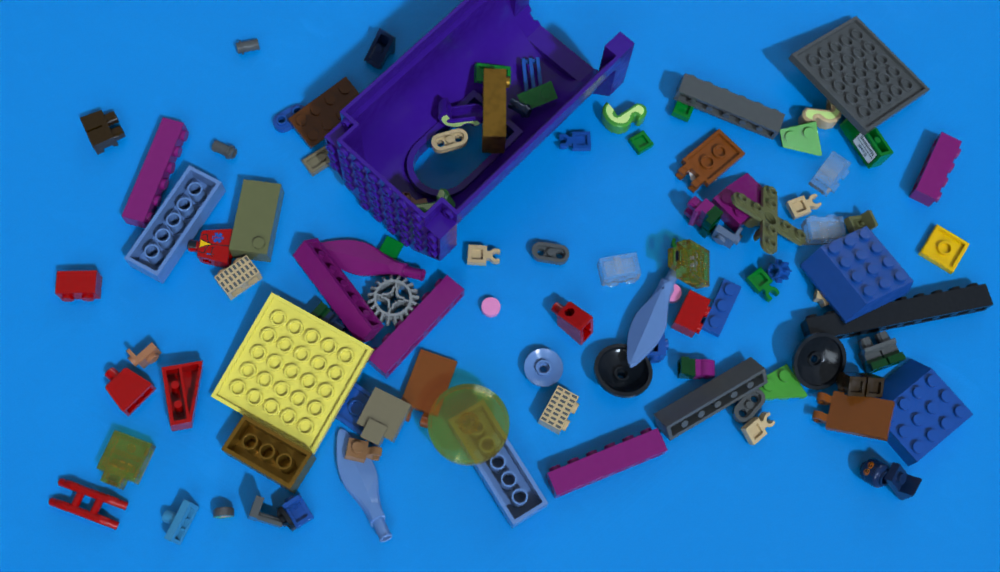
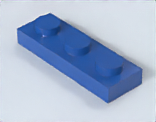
[701,279,742,337]

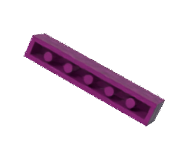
[122,117,189,228]
[293,238,384,343]
[368,275,464,379]
[546,428,668,498]

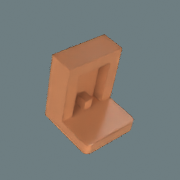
[126,342,161,369]

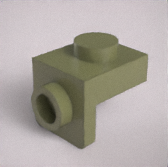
[843,210,878,233]

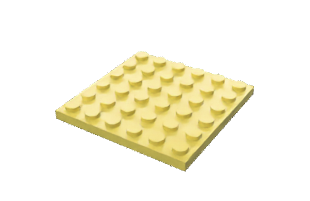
[211,292,374,455]

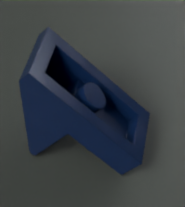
[364,28,396,69]
[884,462,922,500]

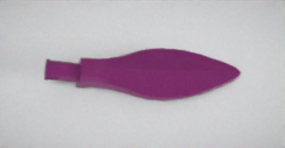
[321,240,426,281]

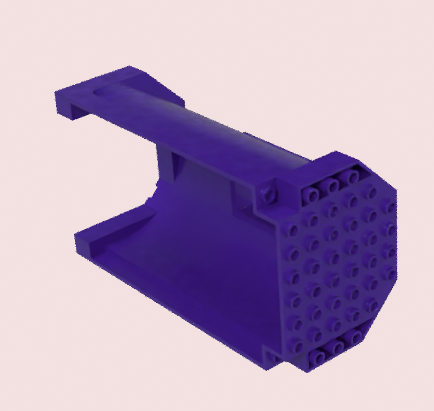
[324,0,635,261]

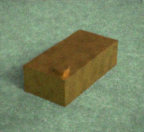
[482,68,510,153]
[221,414,316,494]

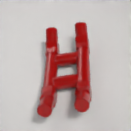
[48,478,128,530]

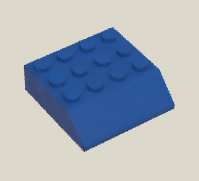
[800,226,914,323]
[874,359,973,466]

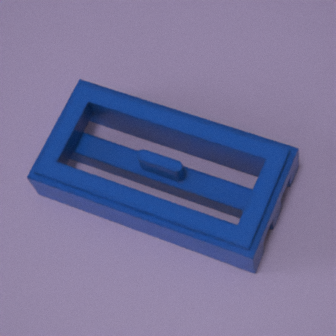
[521,57,542,92]

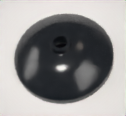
[792,332,846,390]
[594,344,653,398]

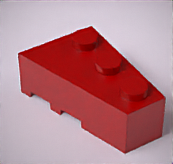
[161,360,203,431]

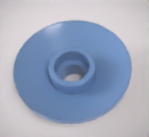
[524,348,563,387]

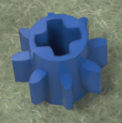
[766,259,792,283]

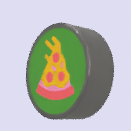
[213,507,235,519]

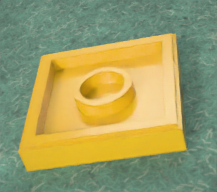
[918,224,969,274]

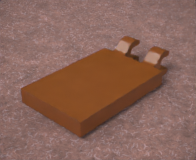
[675,129,745,193]
[401,349,458,428]
[812,391,895,441]

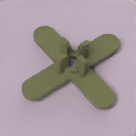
[731,185,806,255]

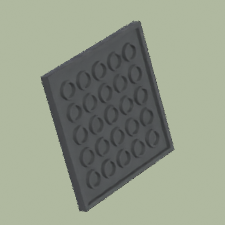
[788,16,930,136]

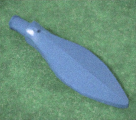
[627,268,680,368]
[337,429,392,542]

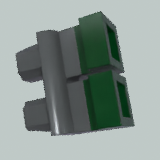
[858,331,906,373]

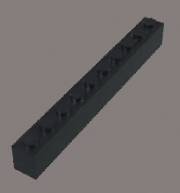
[800,283,993,339]

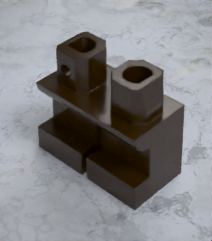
[80,110,126,155]
[836,372,885,398]

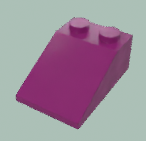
[711,173,763,233]

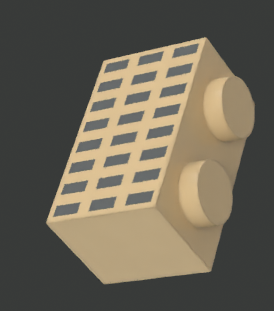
[214,255,263,300]
[538,385,580,435]

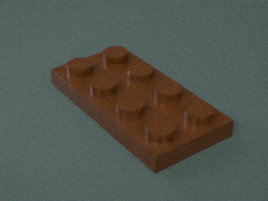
[288,77,359,149]

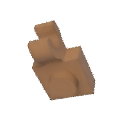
[344,437,382,463]

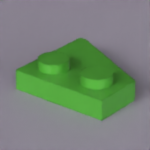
[779,121,822,156]
[758,364,808,401]

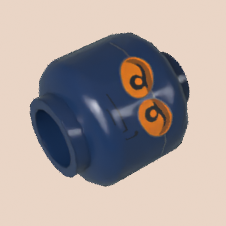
[860,458,890,488]

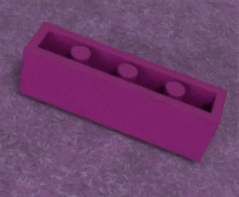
[909,132,962,207]

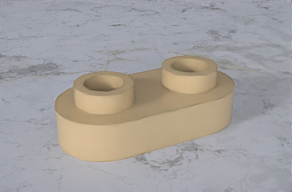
[431,128,468,153]

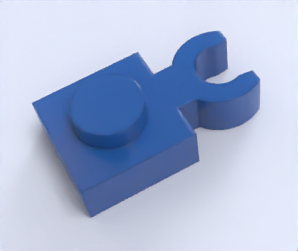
[559,131,591,151]

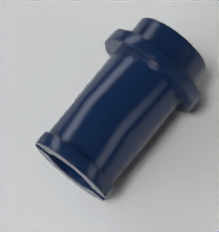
[508,97,532,118]

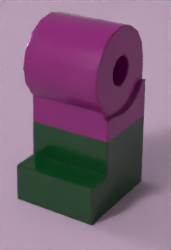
[678,356,715,379]

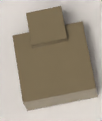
[357,387,412,447]

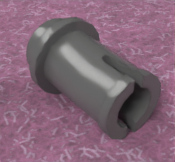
[236,38,260,55]
[212,140,237,159]

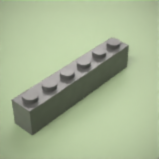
[673,73,785,140]
[654,357,768,441]

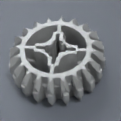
[367,275,419,326]

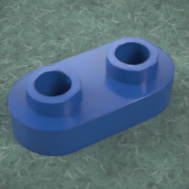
[273,104,304,133]

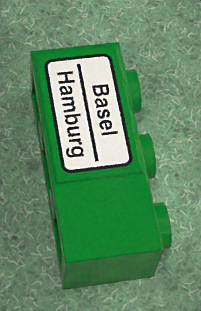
[839,119,894,169]

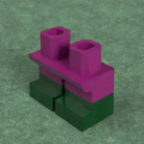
[684,196,723,239]

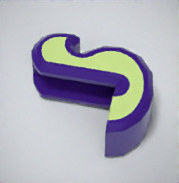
[438,97,483,128]

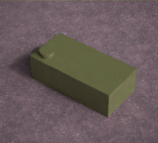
[229,179,284,262]

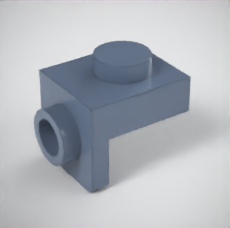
[711,225,743,249]

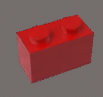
[55,270,102,302]
[671,290,711,338]

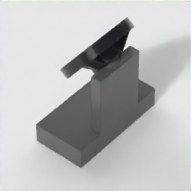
[248,495,296,532]

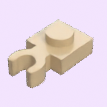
[785,194,822,220]
[467,244,500,266]
[741,412,775,445]

